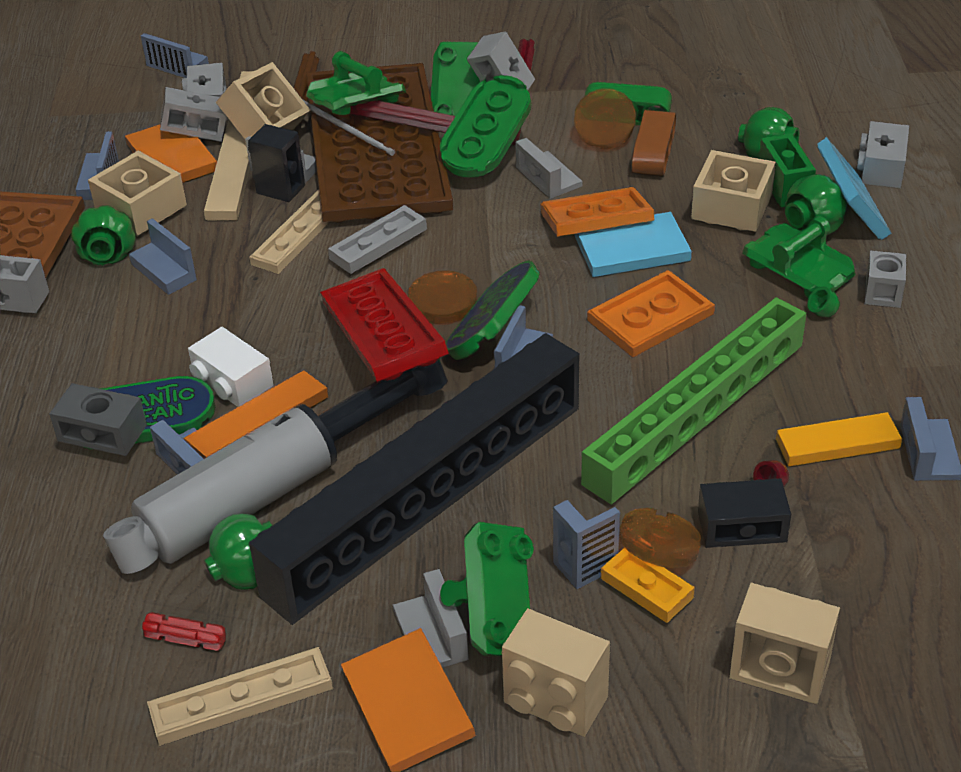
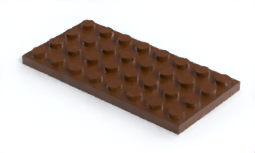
[306,63,453,222]

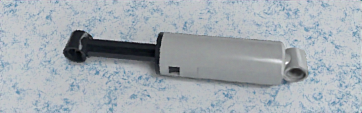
[103,358,448,574]

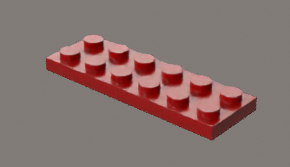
[320,268,449,382]

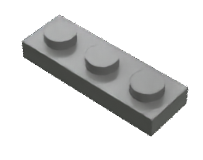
[328,205,427,274]

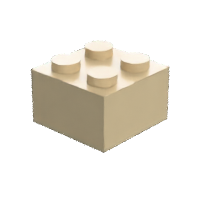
[216,62,311,139]
[88,150,187,236]
[691,150,776,232]
[730,583,840,704]
[502,608,610,737]

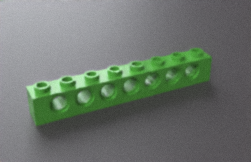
[581,297,806,505]

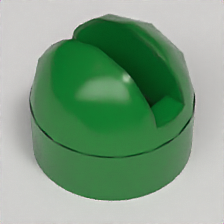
[807,286,840,318]

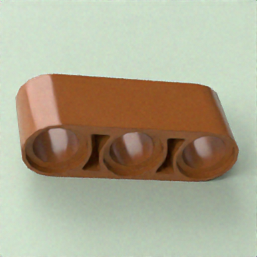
[632,110,676,176]

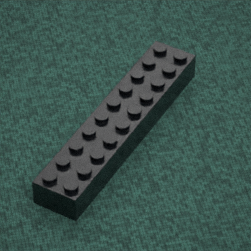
[249,333,580,625]

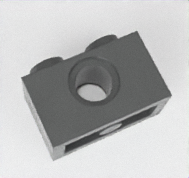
[49,383,147,456]

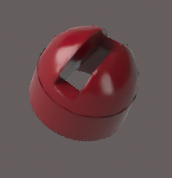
[753,460,789,487]

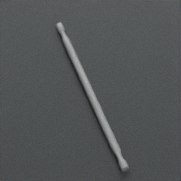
[303,100,395,156]

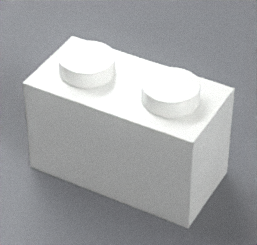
[188,327,274,407]

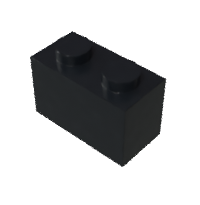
[248,124,305,202]
[698,478,792,548]

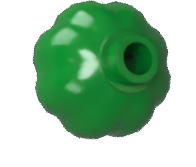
[738,107,800,159]
[785,174,847,235]
[71,205,136,265]
[204,513,273,590]

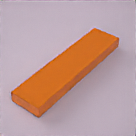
[183,370,328,459]

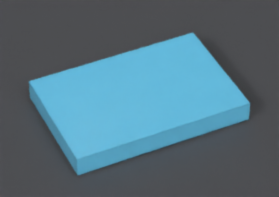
[817,137,891,240]
[575,212,692,277]

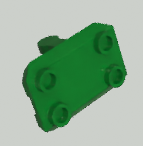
[431,42,481,116]
[306,51,406,115]
[742,216,856,298]
[440,522,534,656]

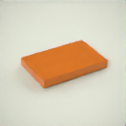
[125,124,217,183]
[540,187,654,237]
[587,270,715,357]
[341,628,476,772]

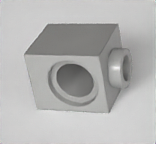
[864,251,906,308]

